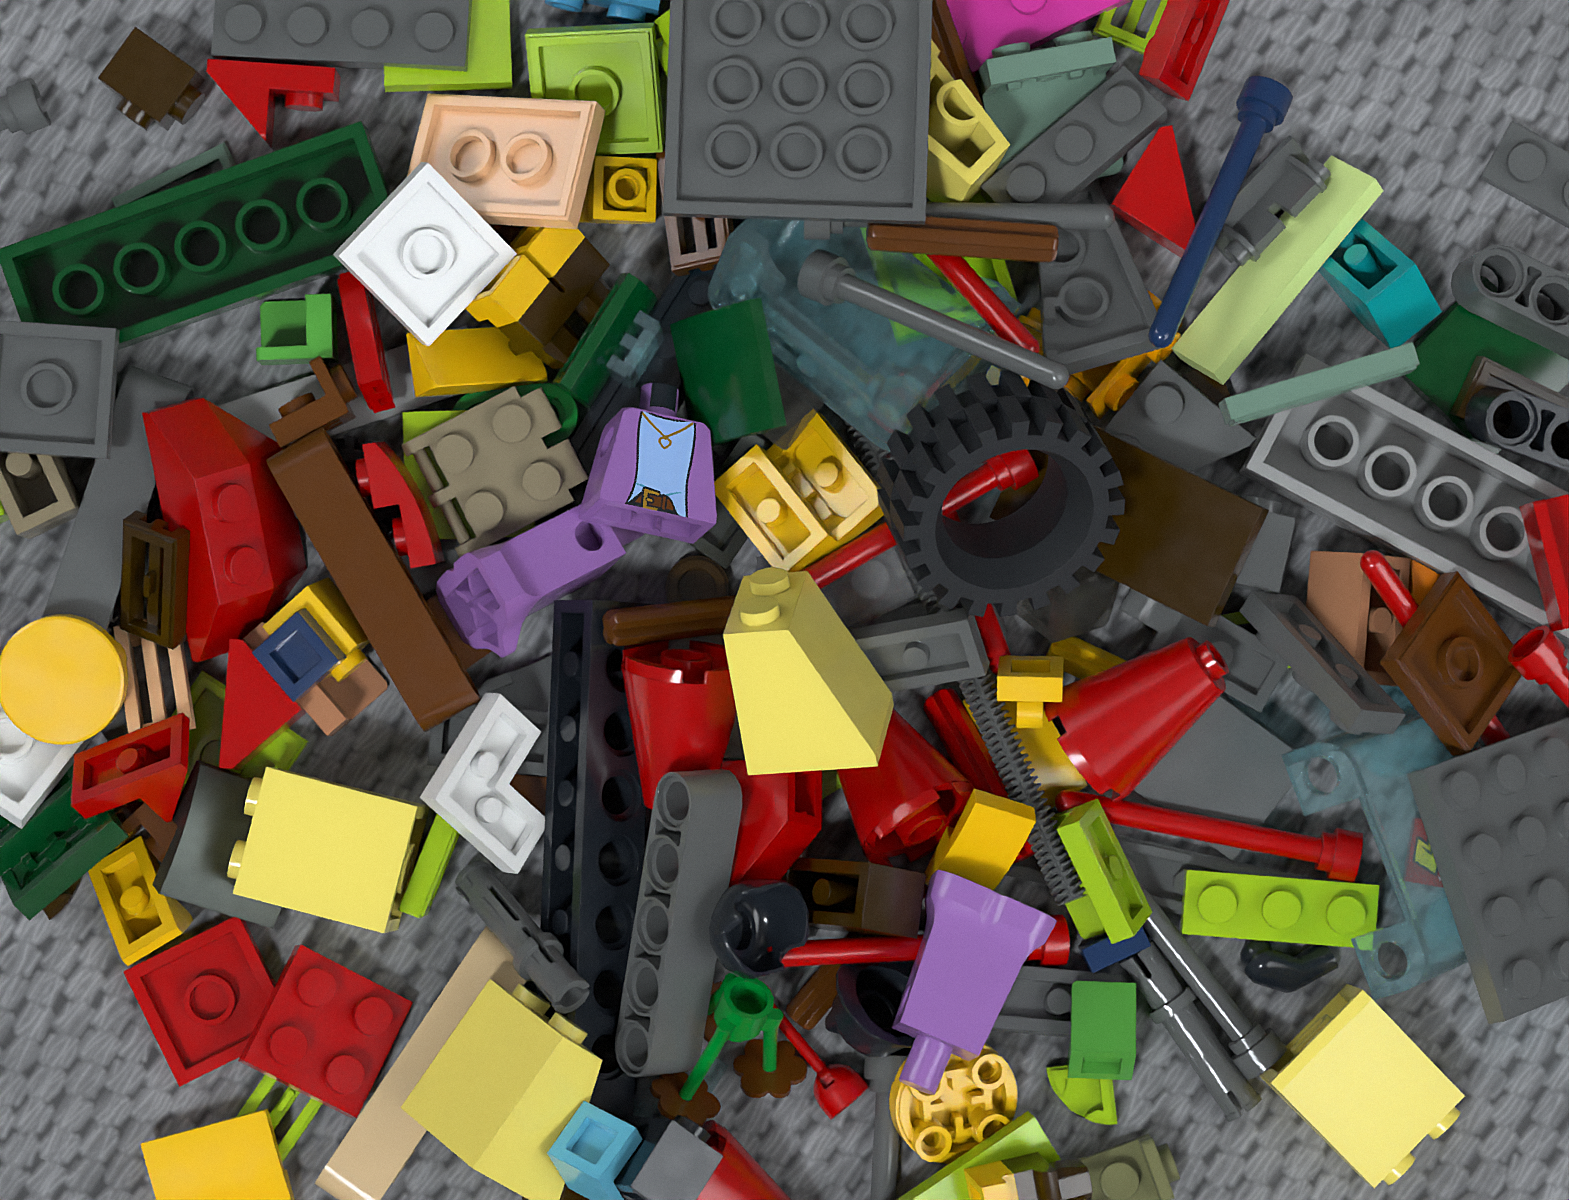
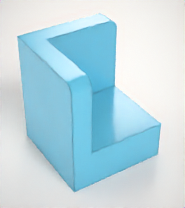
[547,1101,643,1200]

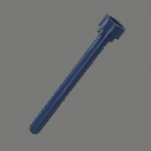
[1148,76,1293,348]

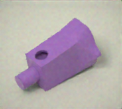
[436,505,645,658]
[892,870,1057,1095]

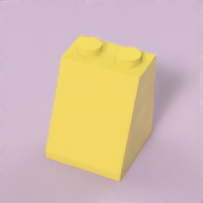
[723,567,894,775]
[227,767,430,933]
[400,979,602,1200]
[1259,984,1465,1188]

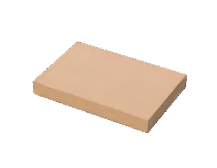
[407,94,605,229]

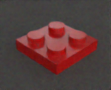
[123,917,276,1087]
[238,944,413,1118]

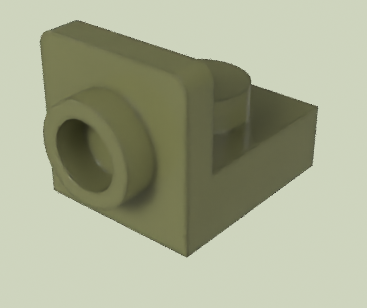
[1079,1134,1180,1200]

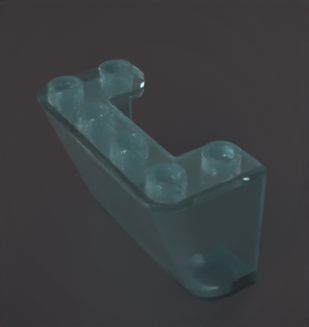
[1281,703,1481,1000]

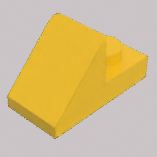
[88,836,194,966]

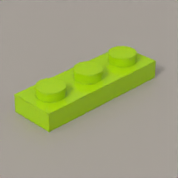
[1180,869,1379,949]

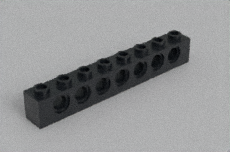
[538,600,654,1119]

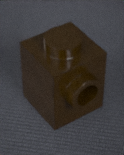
[98,27,205,131]

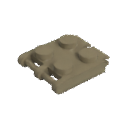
[401,386,589,558]

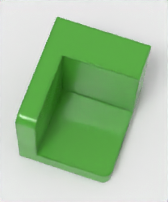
[256,294,338,365]
[1067,981,1136,1080]

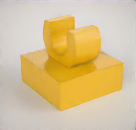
[997,655,1064,728]

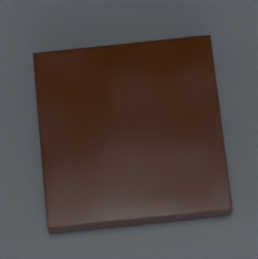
[1379,571,1522,756]

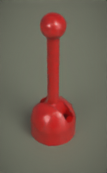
[767,986,870,1120]

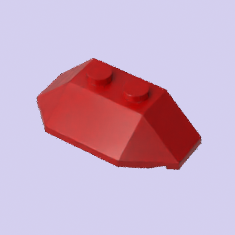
[142,397,307,662]

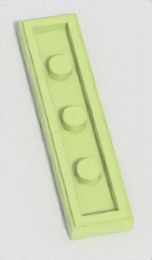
[1172,155,1384,385]

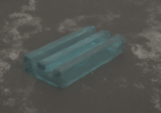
[606,310,664,389]

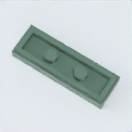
[1219,342,1420,427]

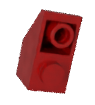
[722,760,822,889]

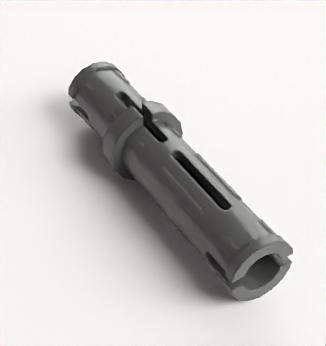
[455,861,590,1014]
[1119,940,1262,1122]

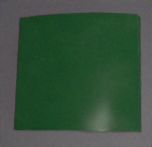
[553,272,658,409]
[1402,276,1569,454]
[670,298,787,447]
[0,763,129,921]

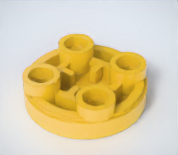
[0,614,128,745]
[889,1043,1017,1164]

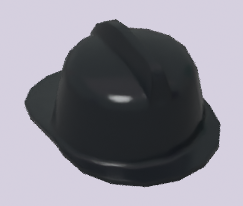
[825,961,915,1057]

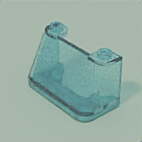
[708,219,1021,452]

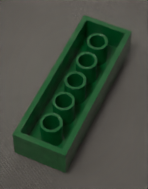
[0,121,390,350]

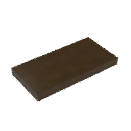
[989,425,1269,628]

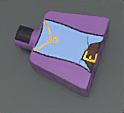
[579,383,717,544]

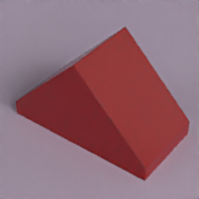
[1110,125,1195,258]
[219,639,307,770]

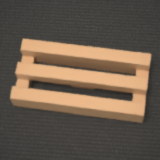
[113,619,196,733]

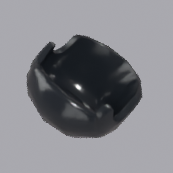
[709,879,809,979]

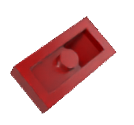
[206,59,341,148]
[71,712,190,823]

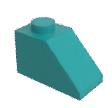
[1318,218,1442,349]

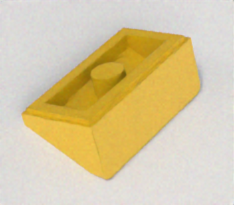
[406,327,548,397]

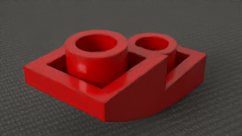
[356,441,445,568]

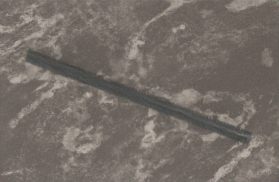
[799,312,1088,907]

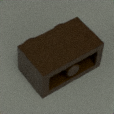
[781,857,926,938]

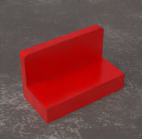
[1519,494,1569,632]

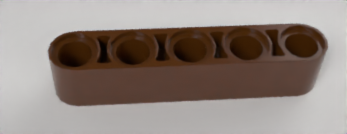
[266,427,481,732]

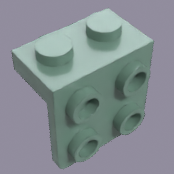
[976,31,1123,179]

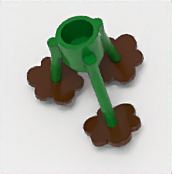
[649,973,808,1126]

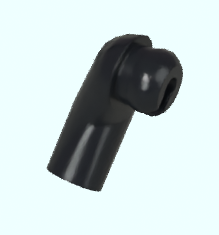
[1240,940,1339,993]

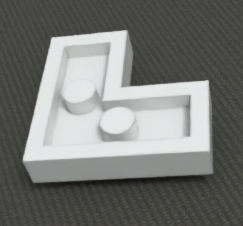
[420,693,545,874]

